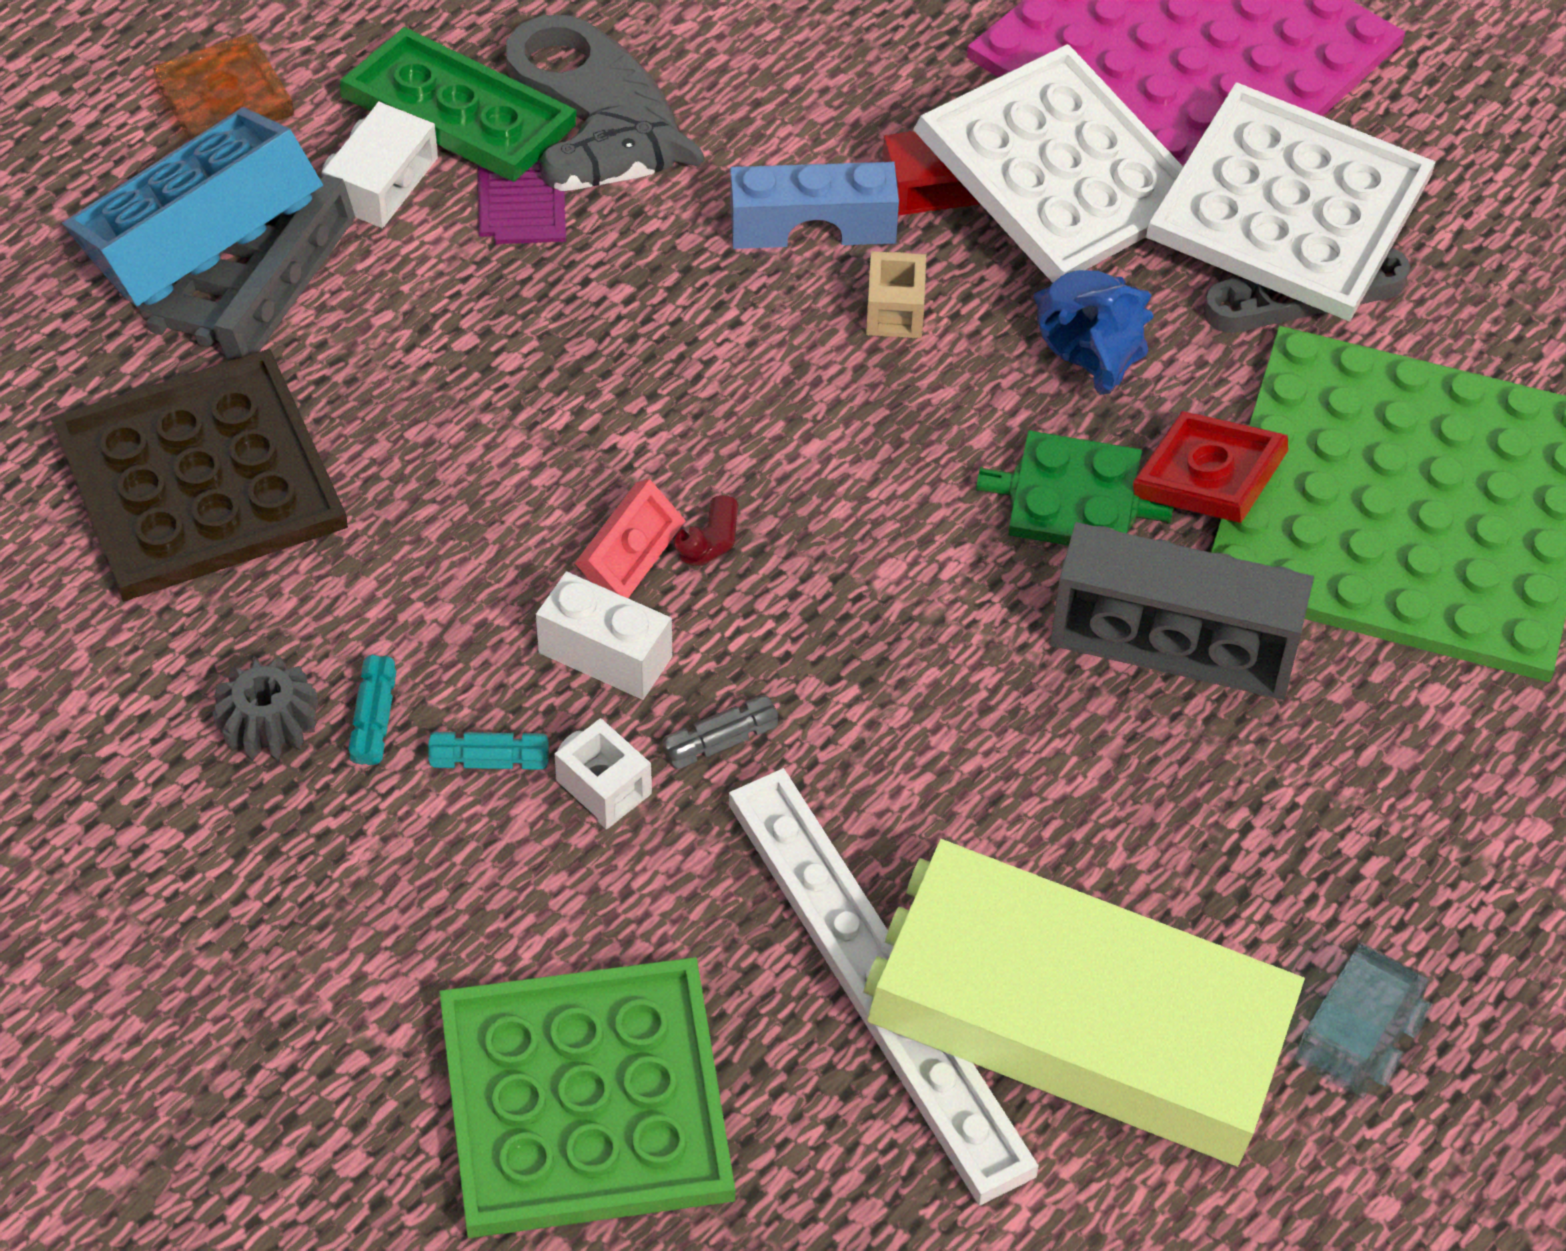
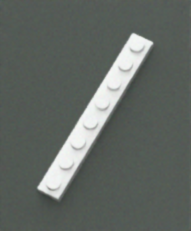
[729,768,1039,1206]

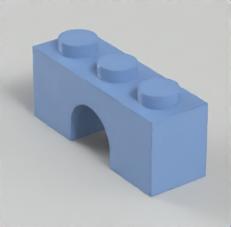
[730,162,899,249]

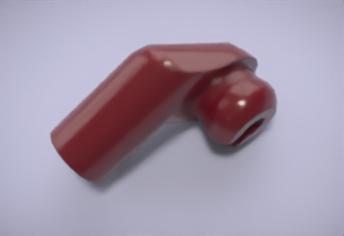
[674,495,739,566]

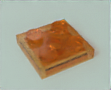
[153,33,294,141]

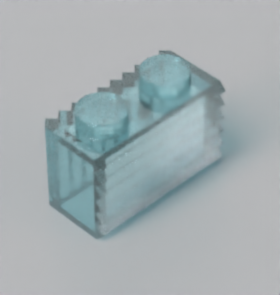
[1294,942,1433,1100]

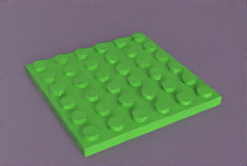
[1211,325,1566,682]

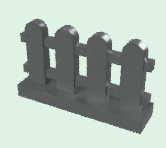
[138,175,356,361]

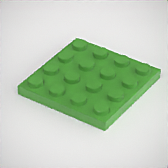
[440,957,735,1238]

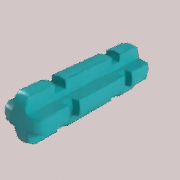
[348,654,397,765]
[428,732,549,770]

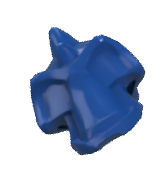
[1033,270,1154,395]

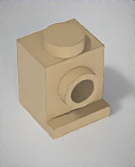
[866,251,926,338]

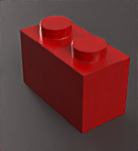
[882,131,980,216]

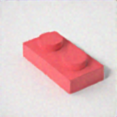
[575,479,686,598]

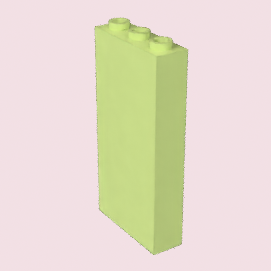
[863,838,1305,1167]

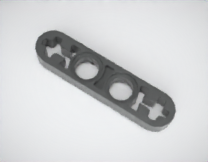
[1204,248,1410,333]

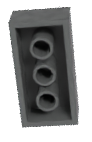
[1050,522,1314,700]

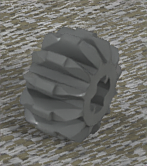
[213,656,318,761]

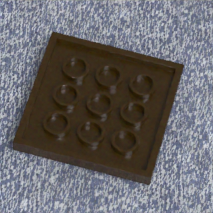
[51,348,348,602]

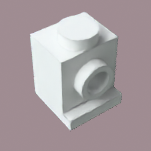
[554,718,652,830]

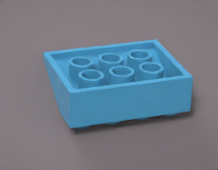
[62,107,323,306]

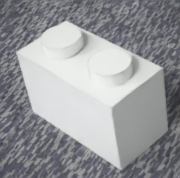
[321,102,438,228]
[536,571,672,700]

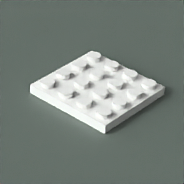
[913,44,1183,283]
[1146,82,1435,322]

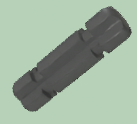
[662,695,778,769]

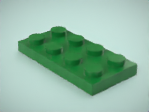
[340,27,576,182]

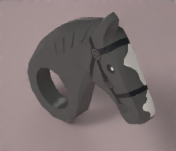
[506,15,705,191]

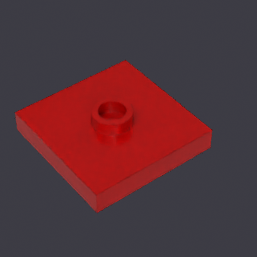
[1133,411,1289,523]

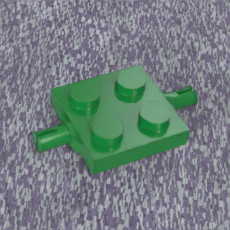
[976,430,1173,546]

